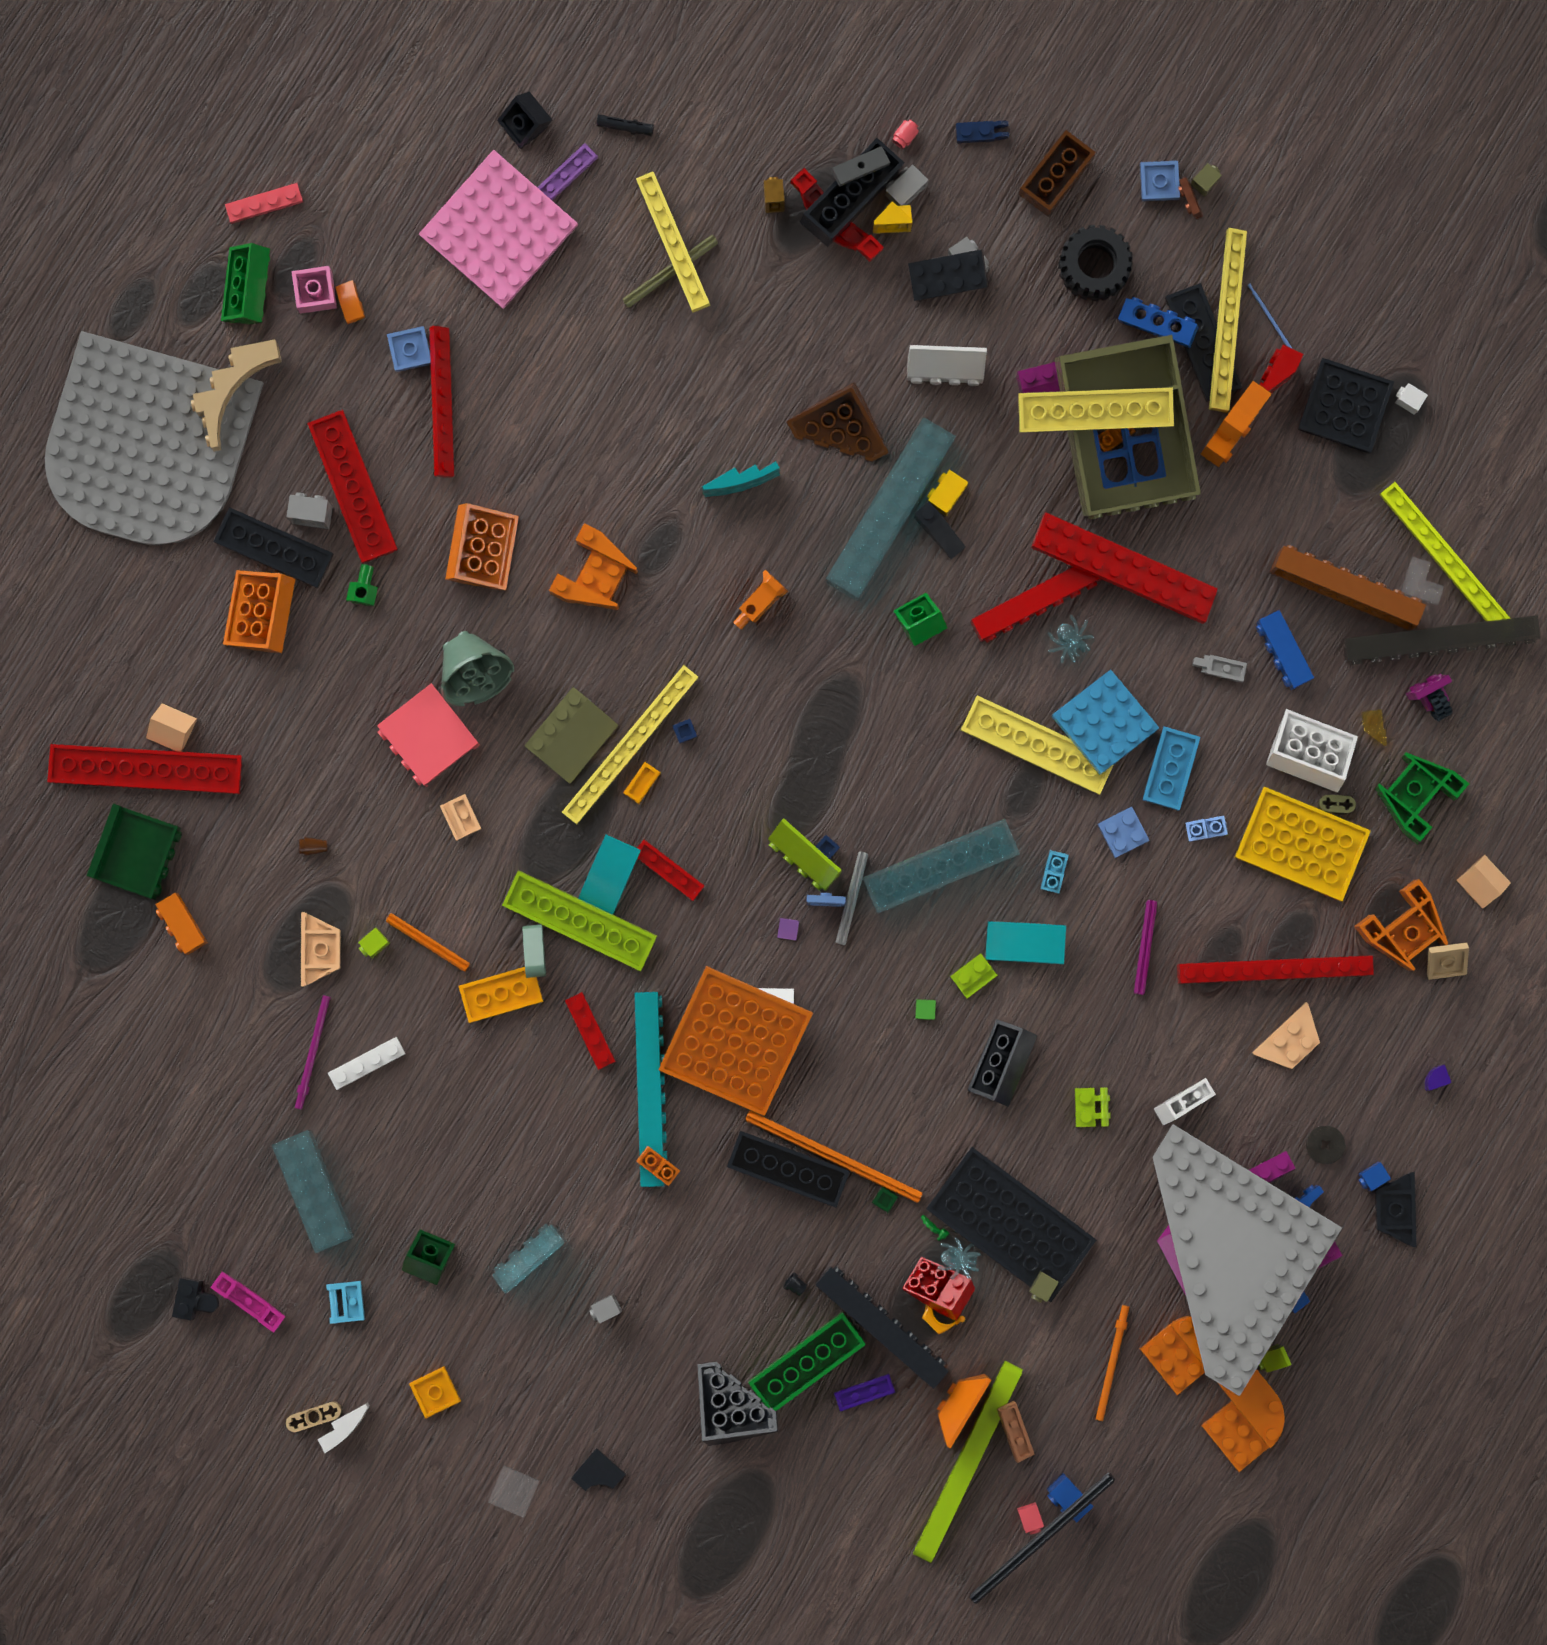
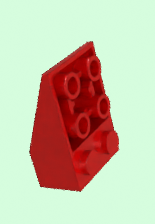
[1259,345,1304,393]
[902,1257,975,1321]

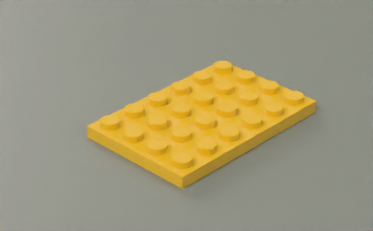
[1234,787,1371,902]

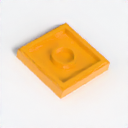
[409,1366,461,1419]

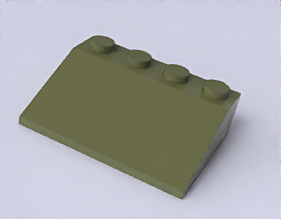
[525,687,619,784]

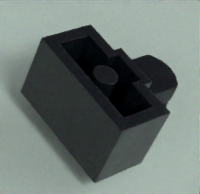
[172,1277,219,1321]

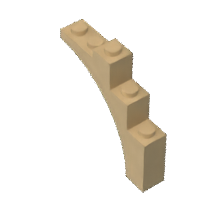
[191,339,282,452]

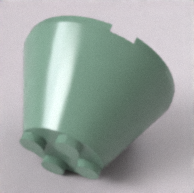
[441,631,514,706]

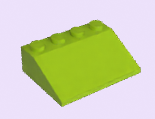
[768,818,841,891]

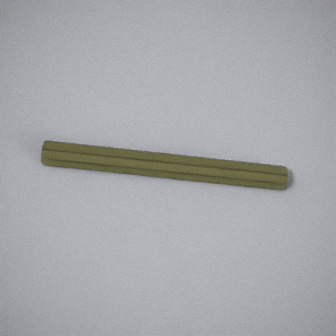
[623,235,718,308]

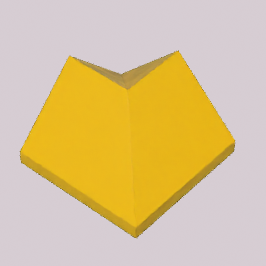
[873,202,912,233]

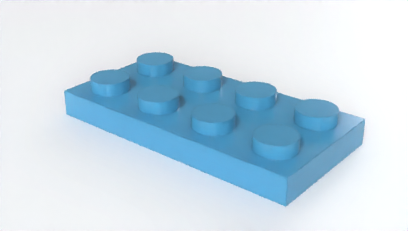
[1142,726,1201,811]

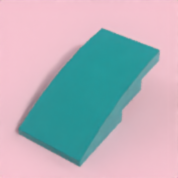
[702,461,780,497]
[578,835,641,915]
[985,921,1066,964]

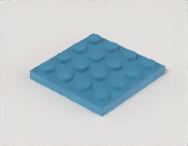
[1051,669,1159,775]

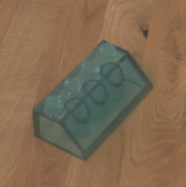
[492,1224,567,1294]

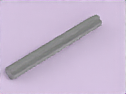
[836,852,868,945]

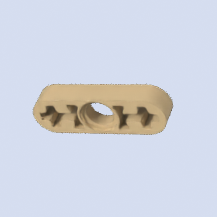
[286,1402,342,1432]

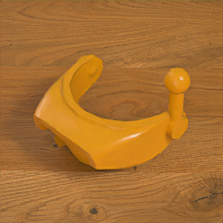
[922,1305,965,1335]

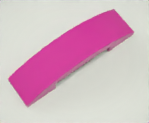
[210,1271,286,1333]

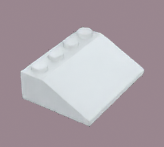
[907,345,987,386]
[1266,709,1358,793]

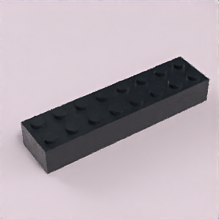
[815,1266,949,1389]

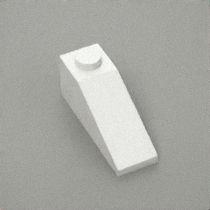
[1154,1078,1216,1125]

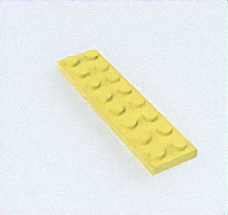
[1018,387,1174,432]
[960,695,1113,795]

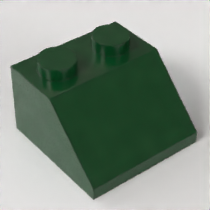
[402,1229,455,1285]

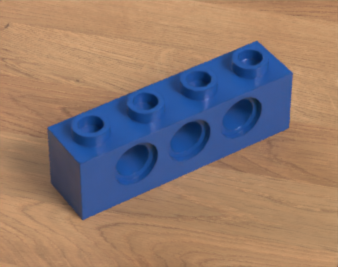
[1118,297,1198,348]

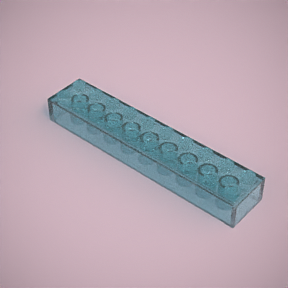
[826,417,956,601]

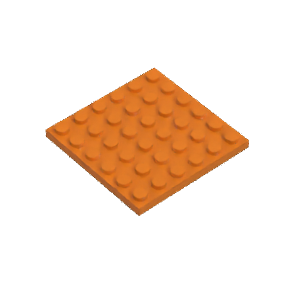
[659,966,813,1116]

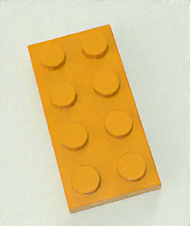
[459,967,544,1023]

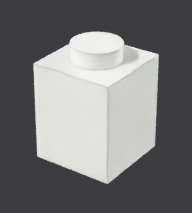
[1395,383,1428,415]

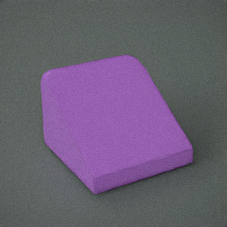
[777,918,799,941]

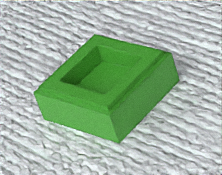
[915,999,936,1020]

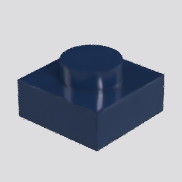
[673,719,697,744]
[815,835,840,859]

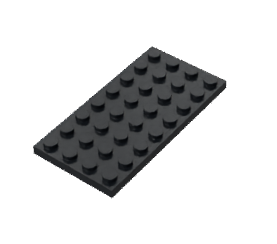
[926,1147,1097,1302]

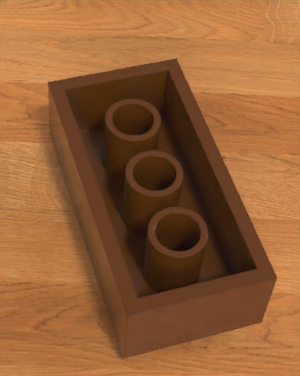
[1018,130,1096,217]

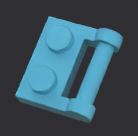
[326,1281,365,1324]

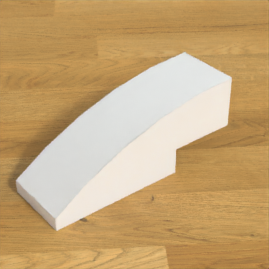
[318,1403,370,1453]

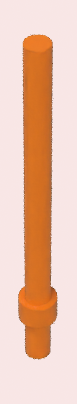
[1096,1305,1129,1421]

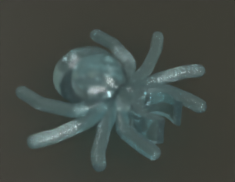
[1048,615,1094,663]
[937,1237,981,1280]

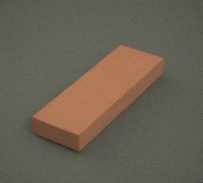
[997,1401,1035,1463]

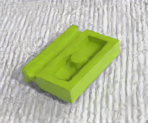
[950,953,998,999]

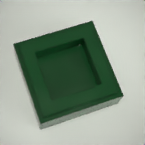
[872,1187,898,1213]

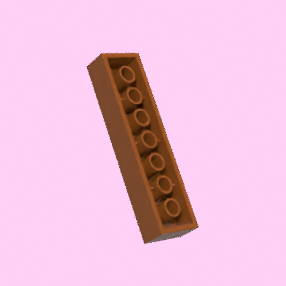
[1269,545,1426,631]

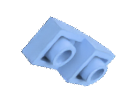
[1185,816,1228,842]

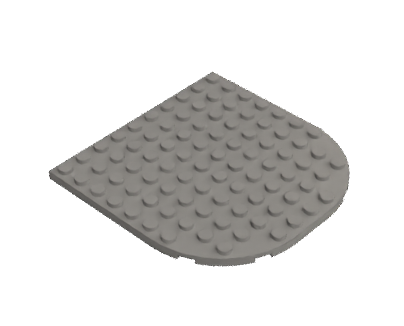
[45,331,264,545]

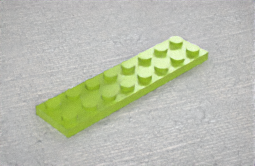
[502,870,657,971]

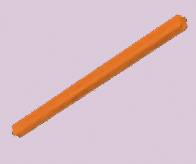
[745,1111,922,1203]

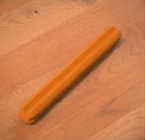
[386,913,470,971]

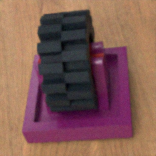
[1405,673,1453,721]

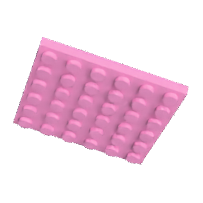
[419,150,578,309]

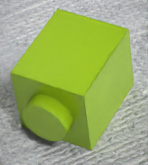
[358,928,390,958]

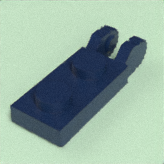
[956,120,1009,143]

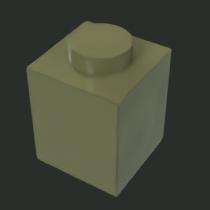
[1191,163,1222,197]
[1029,1271,1058,1303]

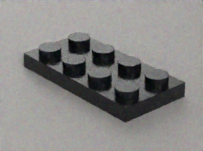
[908,249,989,301]

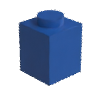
[1358,1162,1391,1191]

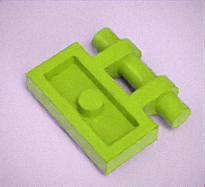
[1074,1088,1111,1127]

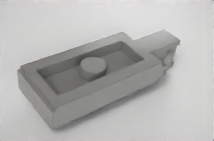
[1192,655,1247,683]

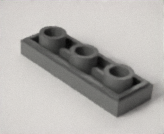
[831,146,890,187]

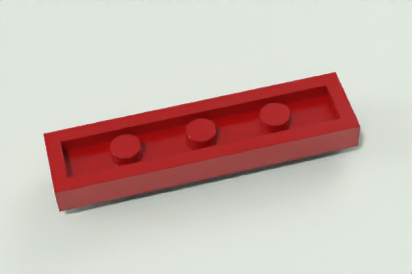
[637,839,705,901]
[565,992,616,1070]

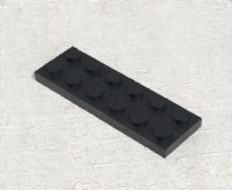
[1165,283,1242,402]
[213,507,334,588]

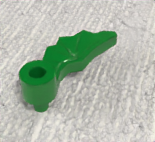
[921,1215,949,1241]

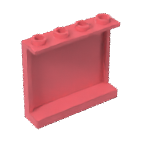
[377,683,480,787]

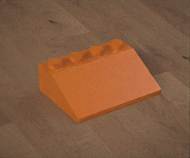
[445,503,519,591]
[223,570,295,653]

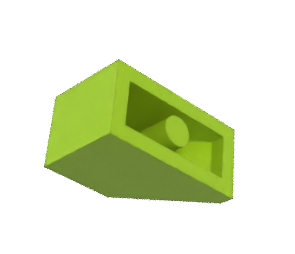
[1258,1344,1292,1373]

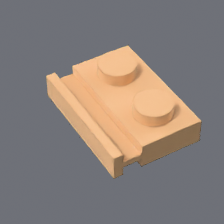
[440,794,482,841]

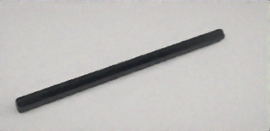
[970,1473,1115,1604]

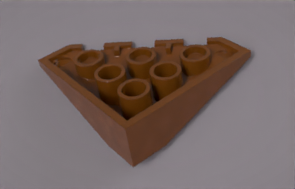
[786,382,889,461]

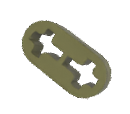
[1318,795,1356,814]

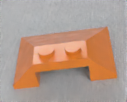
[937,1374,991,1449]

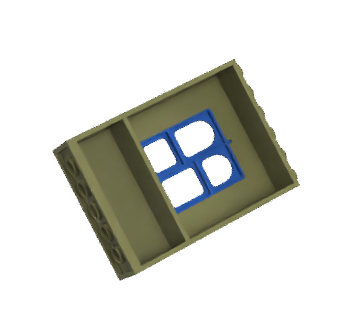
[1054,335,1201,519]

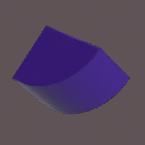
[1425,1065,1451,1091]

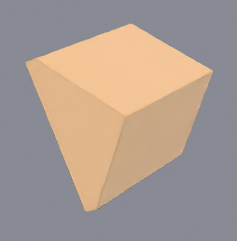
[146,704,197,752]
[1456,855,1511,909]

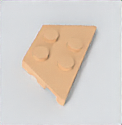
[301,912,341,987]
[1252,1002,1320,1069]

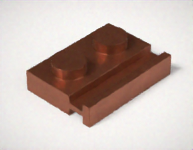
[1178,177,1203,219]

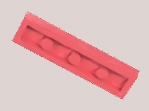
[225,183,303,224]

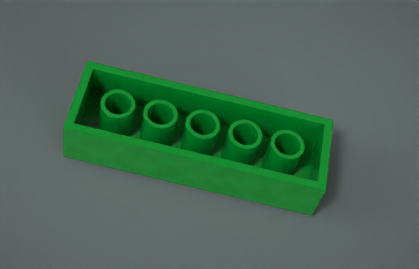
[748,1312,866,1411]

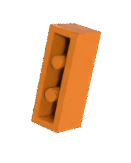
[155,893,208,955]

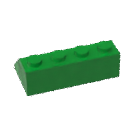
[221,243,270,324]

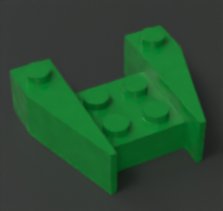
[1375,752,1470,844]

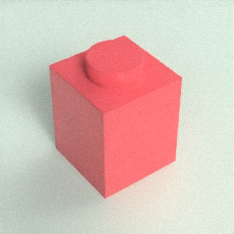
[1017,1502,1044,1535]

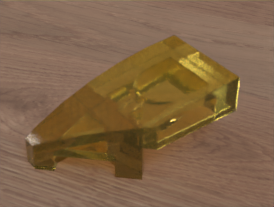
[1361,709,1387,746]

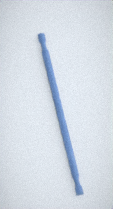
[1247,284,1293,349]

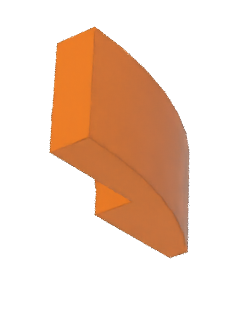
[336,280,365,324]
[1098,428,1136,452]
[636,1146,680,1186]

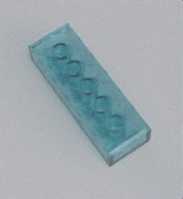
[272,1130,354,1253]

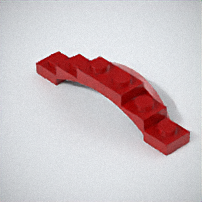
[790,168,884,262]

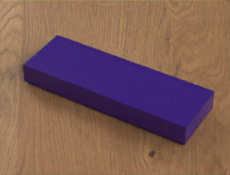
[834,1374,895,1412]

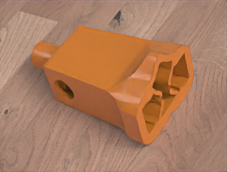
[733,570,789,630]

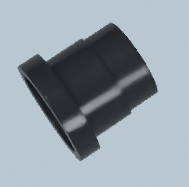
[783,1272,807,1296]

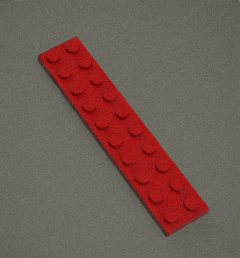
[1031,512,1218,624]
[47,744,243,794]

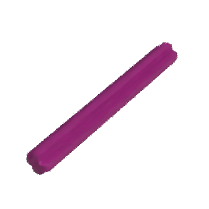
[1134,900,1157,995]

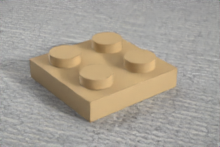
[1427,943,1469,980]

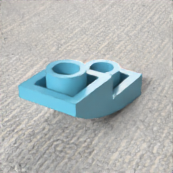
[1041,850,1069,893]

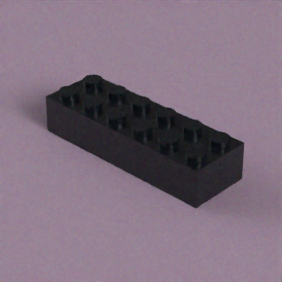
[800,138,905,247]
[727,1131,850,1208]

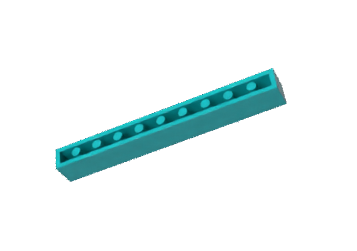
[635,992,667,1187]

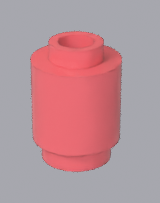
[892,120,919,149]

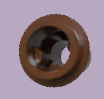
[299,837,327,856]

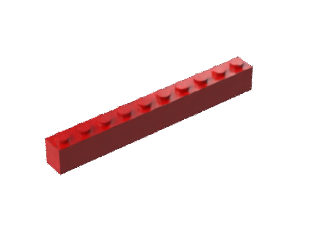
[1177,955,1374,984]

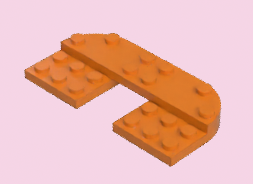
[1140,1316,1285,1472]

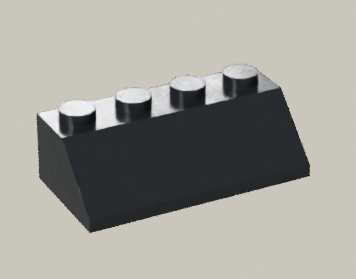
[967,1019,1037,1107]

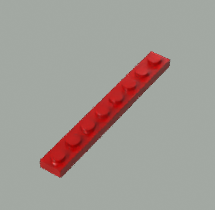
[429,326,454,478]

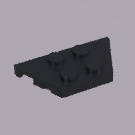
[1375,1172,1417,1247]

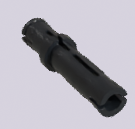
[596,114,654,137]

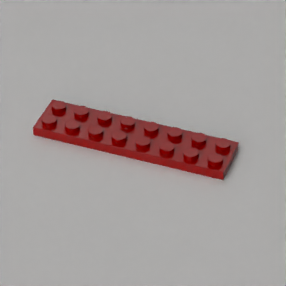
[307,409,398,564]

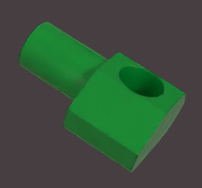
[346,564,378,606]

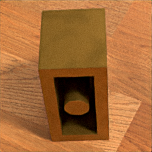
[764,177,784,213]

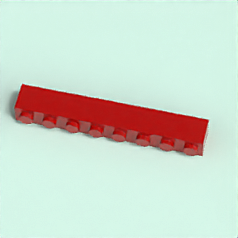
[970,567,1102,643]

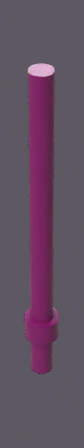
[295,995,330,1110]

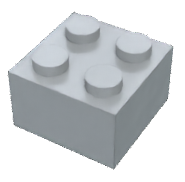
[286,493,333,529]

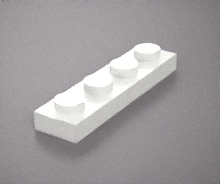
[328,1037,406,1090]

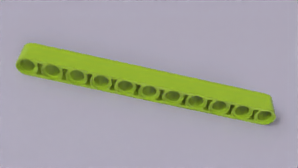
[913,1361,1023,1563]

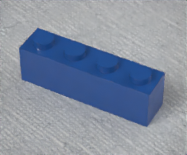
[1256,610,1314,690]

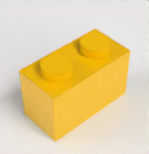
[927,469,968,516]

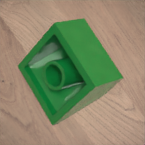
[893,593,948,646]

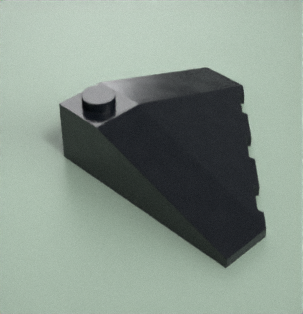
[698,1362,778,1446]

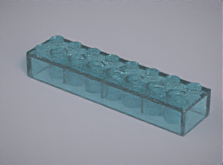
[862,819,1020,915]

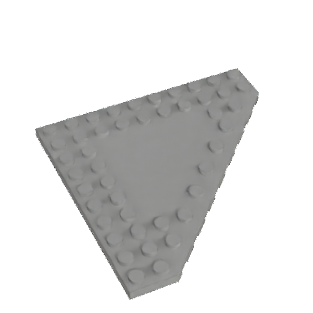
[1153,1124,1342,1396]

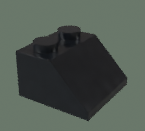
[497,91,552,149]

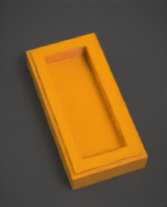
[623,762,661,804]

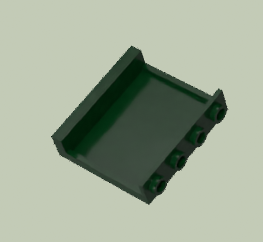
[86,804,182,900]

